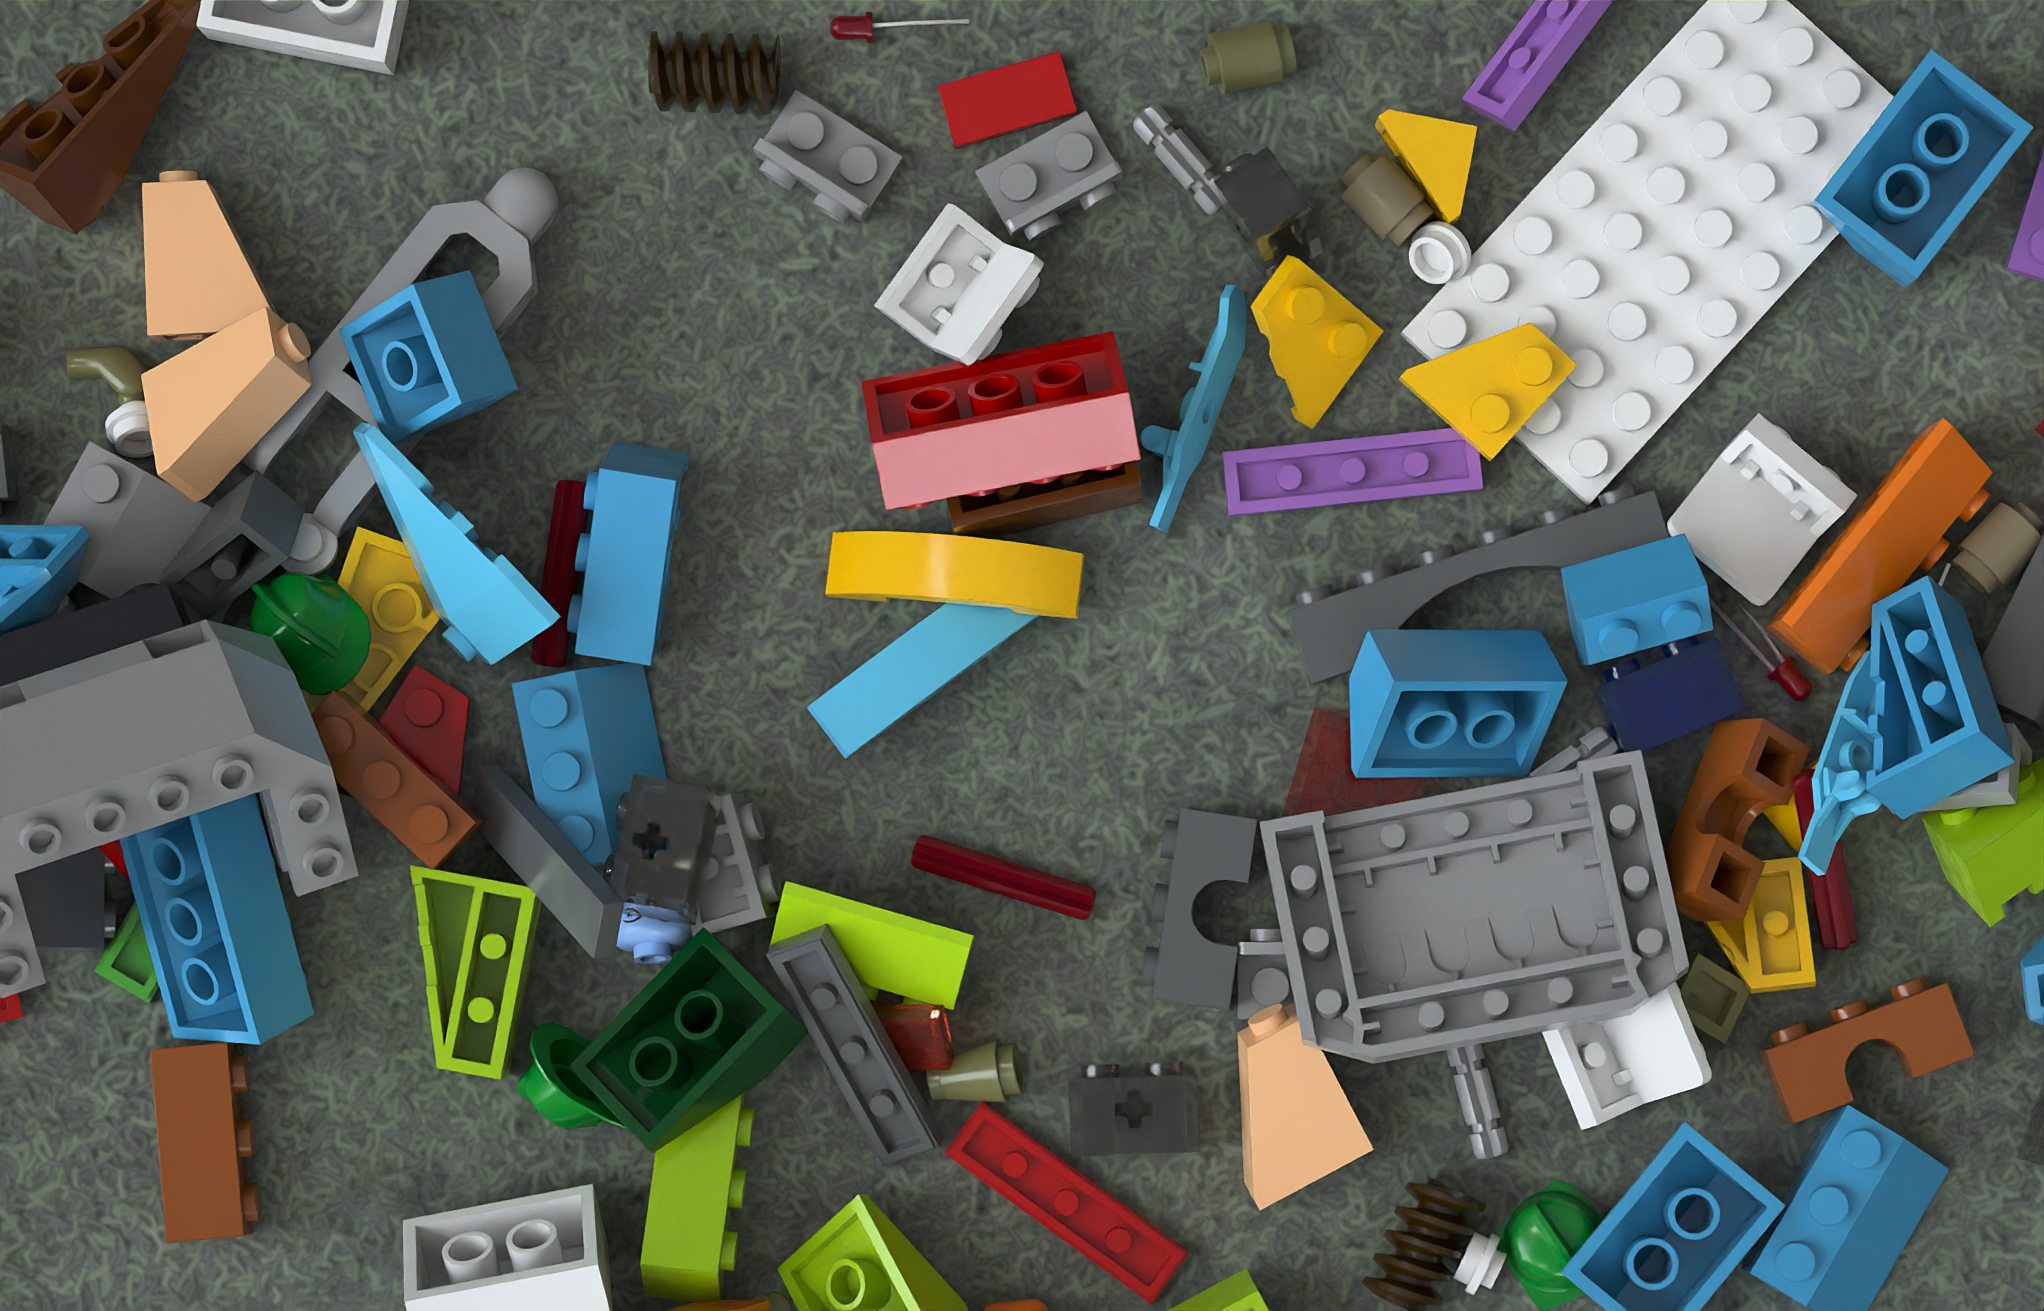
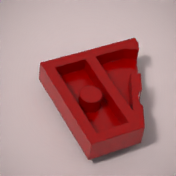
[378,664,471,797]

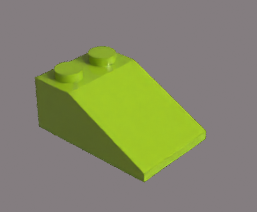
[777,1194,969,1311]

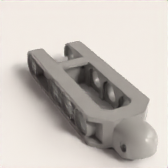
[241,167,559,537]

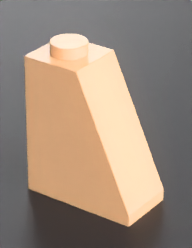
[142,171,279,342]
[141,306,312,503]
[1237,1003,1374,1210]

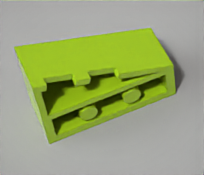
[1921,757,2044,927]
[640,1094,755,1302]

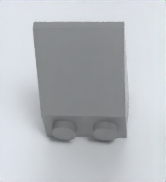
[43,441,235,624]

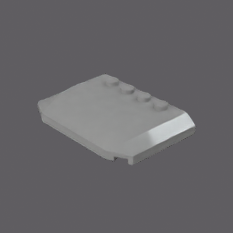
[1260,750,1689,1064]

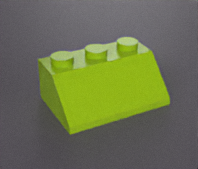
[769,881,976,1019]

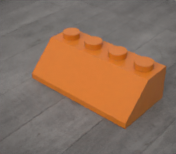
[1765,418,1993,675]

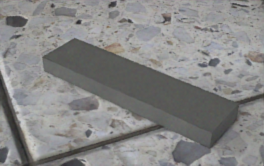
[472,764,624,959]
[766,924,944,1167]

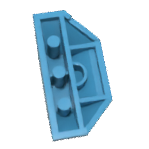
[0,525,90,635]

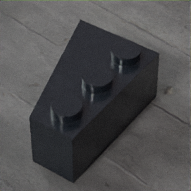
[0,582,192,687]

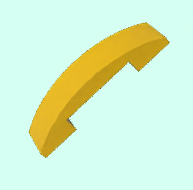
[825,531,1085,619]

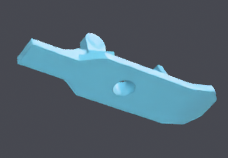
[1140,285,1247,533]
[1798,650,1882,876]

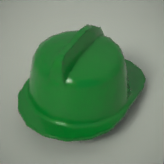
[250,572,372,695]
[517,1023,627,1130]
[1496,1179,1602,1311]

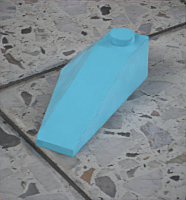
[353,422,561,665]

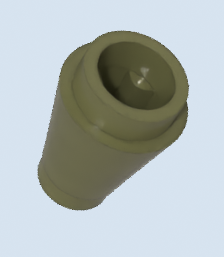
[927,1039,1024,1102]

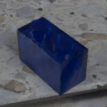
[1592,634,1747,753]

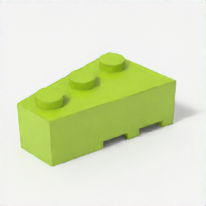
[410,865,542,1080]

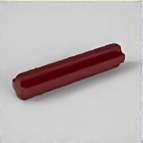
[531,479,589,668]
[1791,768,1858,950]
[911,835,1097,920]

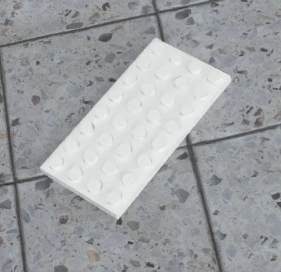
[1400,0,1894,505]

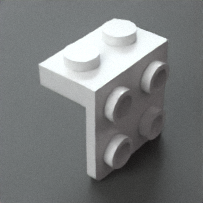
[874,203,1044,366]
[1667,413,1858,606]
[1542,982,1712,1130]

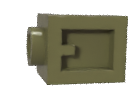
[1675,950,1750,1044]

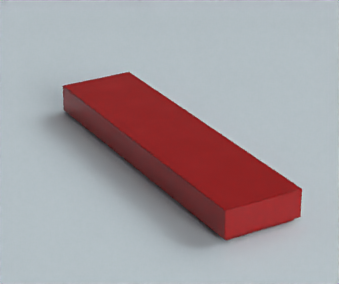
[944,1101,1190,1304]

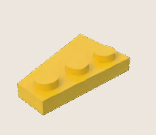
[300,526,440,714]

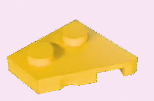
[1250,255,1383,430]
[1399,322,1577,462]
[1703,857,1816,994]

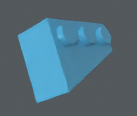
[567,441,691,666]
[1866,575,2016,820]

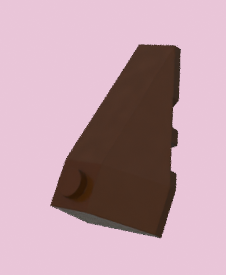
[0,0,201,235]

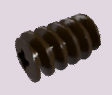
[648,31,781,115]
[1362,1175,1487,1311]

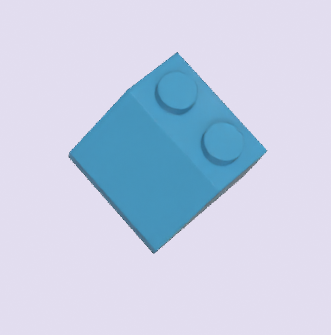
[339,270,518,446]
[1561,533,1714,666]

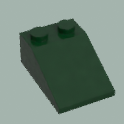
[568,927,809,1153]

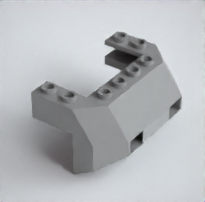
[0,619,359,999]

